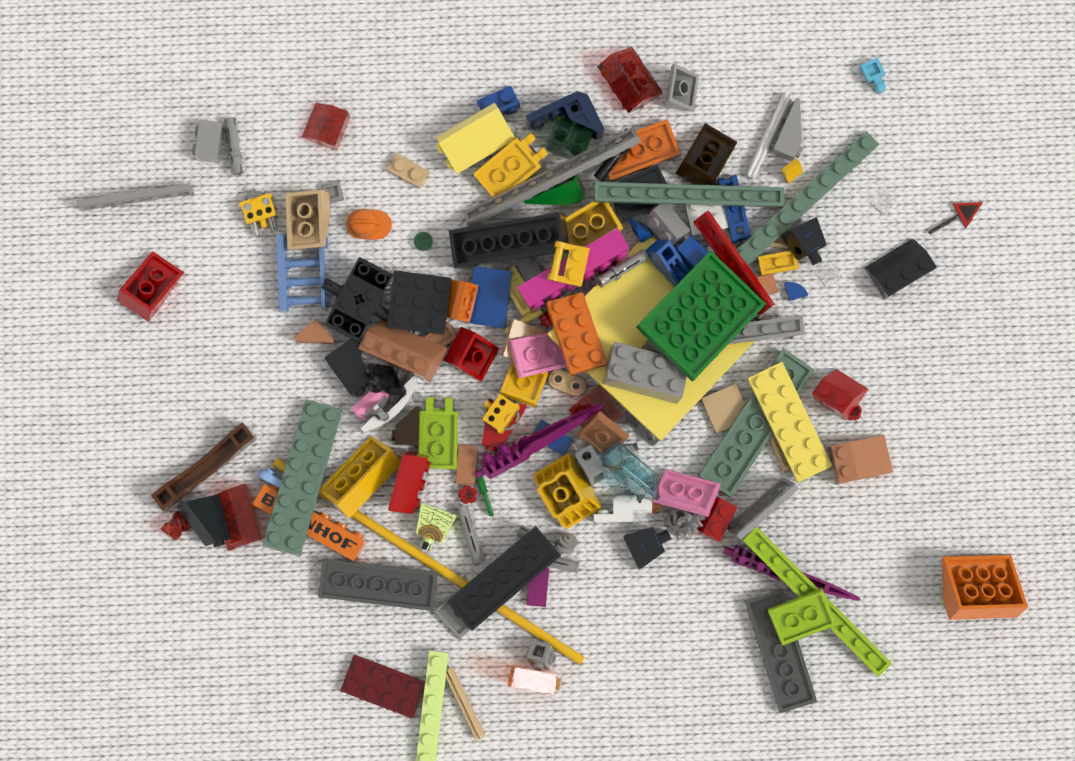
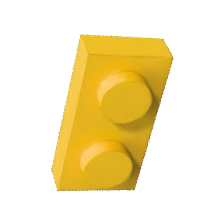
[757,251,799,276]

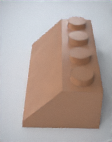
[358,320,447,383]

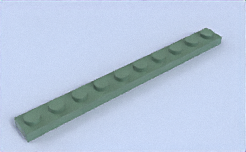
[737,131,879,265]
[594,182,784,208]

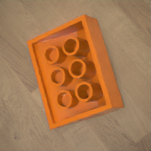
[942,555,1028,620]

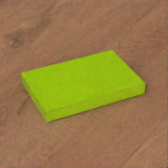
[767,588,837,646]

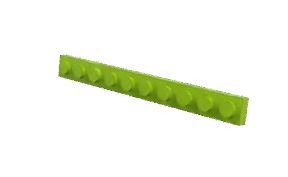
[742,526,892,677]

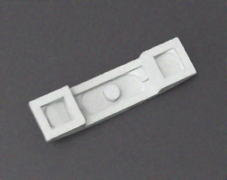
[361,376,419,433]

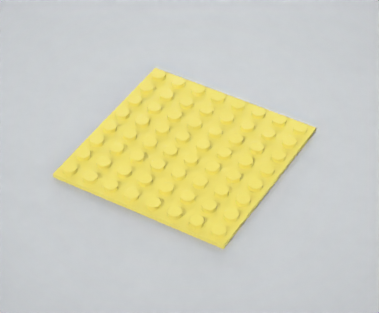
[547,236,755,441]

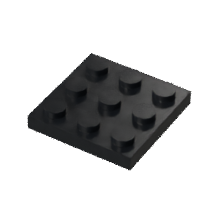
[387,270,451,335]

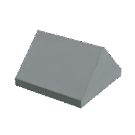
[665,64,699,111]

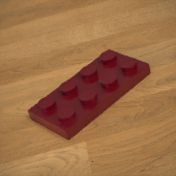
[340,654,425,719]

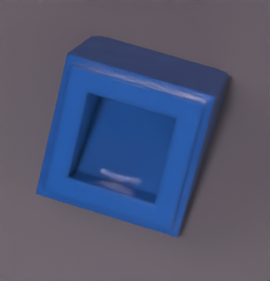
[629,218,653,242]

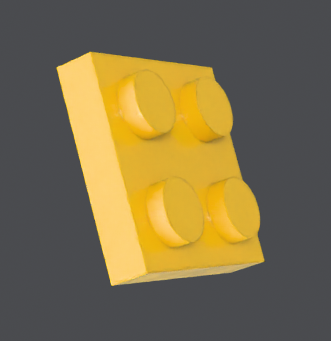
[500,360,548,408]

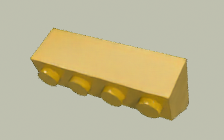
[319,435,401,518]

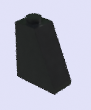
[324,339,368,397]
[177,494,231,548]

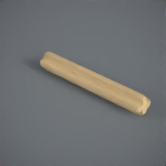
[446,667,485,740]

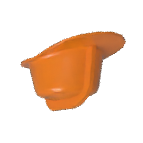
[346,209,392,240]

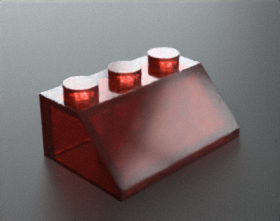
[597,47,663,113]
[215,484,265,551]

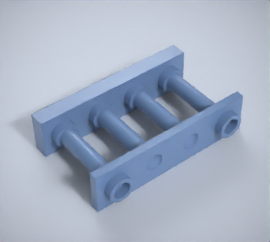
[276,234,331,313]

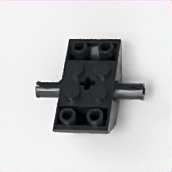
[321,257,393,343]

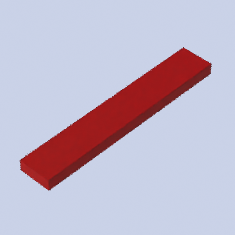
[693,210,775,315]

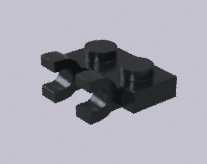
[362,364,406,397]

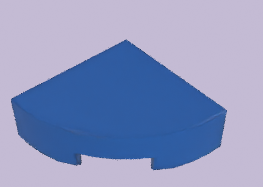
[784,282,808,302]

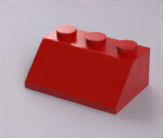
[388,450,431,514]

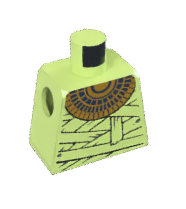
[416,503,457,552]

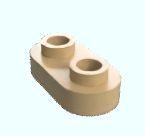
[549,370,586,397]

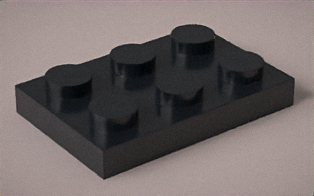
[613,164,667,223]

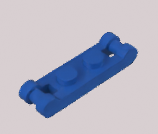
[717,174,751,244]

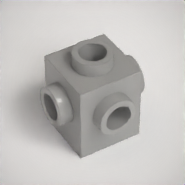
[526,640,556,671]

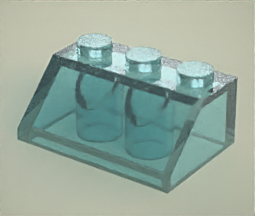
[601,441,660,500]

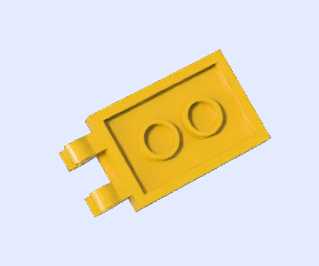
[473,132,548,197]

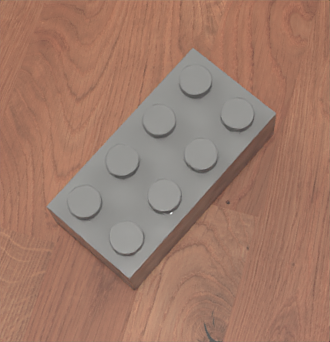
[602,342,687,404]

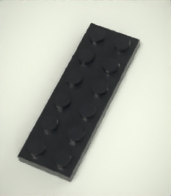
[447,525,561,631]

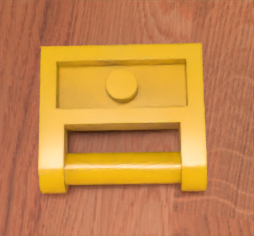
[547,241,590,287]

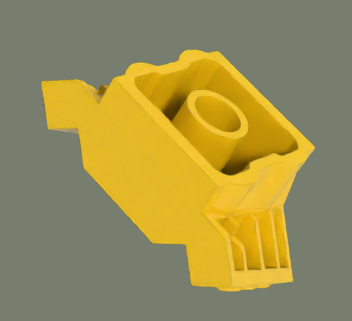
[533,453,602,530]

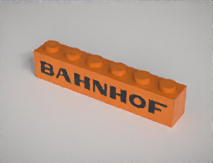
[252,484,366,562]

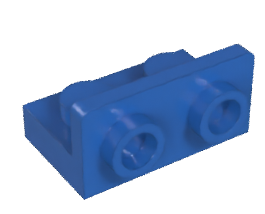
[477,86,520,115]

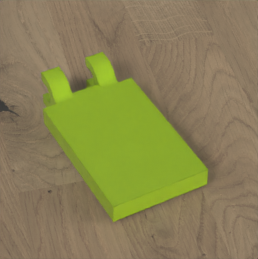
[419,397,459,469]

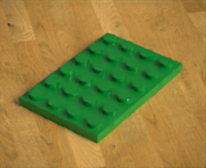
[636,250,766,382]

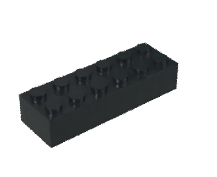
[448,212,569,269]

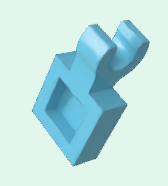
[860,57,886,94]

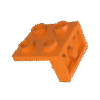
[447,279,479,323]

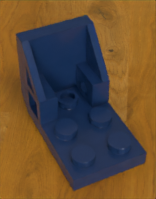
[526,91,604,140]

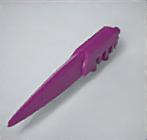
[475,404,602,479]
[722,545,861,601]

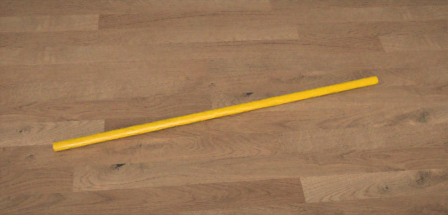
[272,458,585,665]

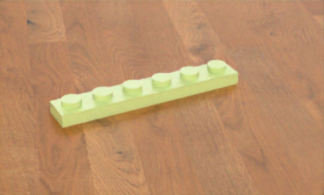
[416,650,449,761]

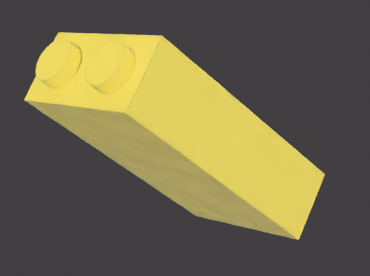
[436,103,515,174]

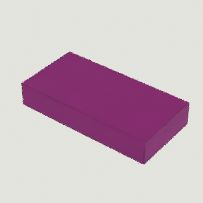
[527,568,549,607]

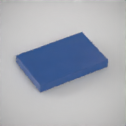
[467,266,513,328]

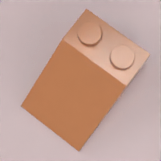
[828,435,893,485]

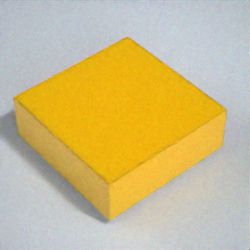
[781,158,803,184]

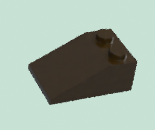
[675,123,737,185]

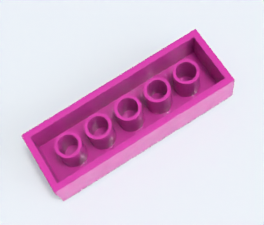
[517,228,630,312]

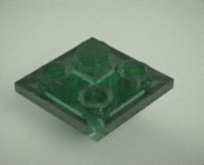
[546,116,593,159]

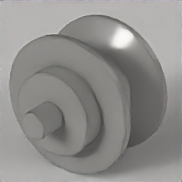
[556,532,577,554]

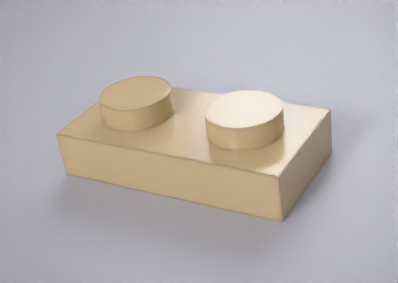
[387,153,430,189]

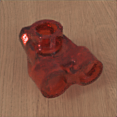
[160,511,191,541]

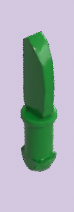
[476,476,494,517]

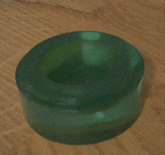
[414,232,433,251]

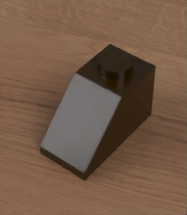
[392,406,421,446]

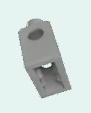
[573,439,608,486]

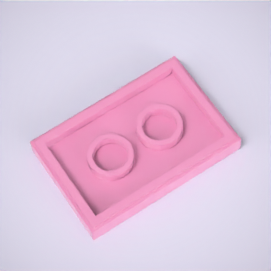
[509,332,567,378]
[653,469,720,517]

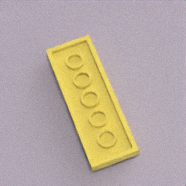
[747,362,832,483]

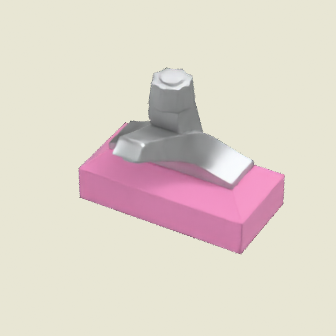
[351,390,390,422]

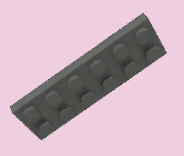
[318,558,438,611]
[745,589,817,713]

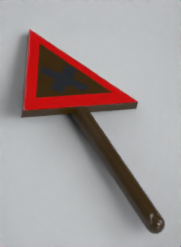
[928,202,983,234]

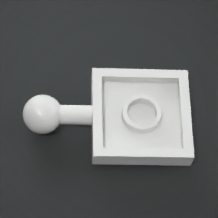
[684,205,729,256]

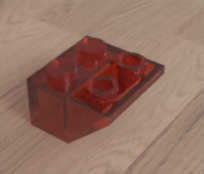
[569,385,623,428]

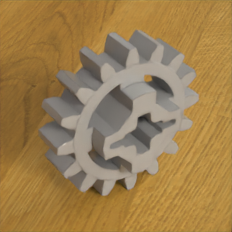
[664,507,705,539]

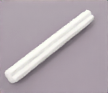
[746,93,793,179]

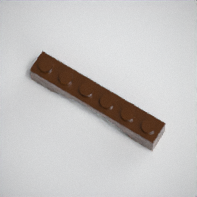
[151,422,257,511]

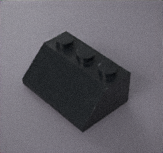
[865,239,937,300]

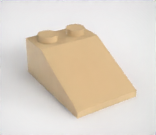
[285,189,330,251]

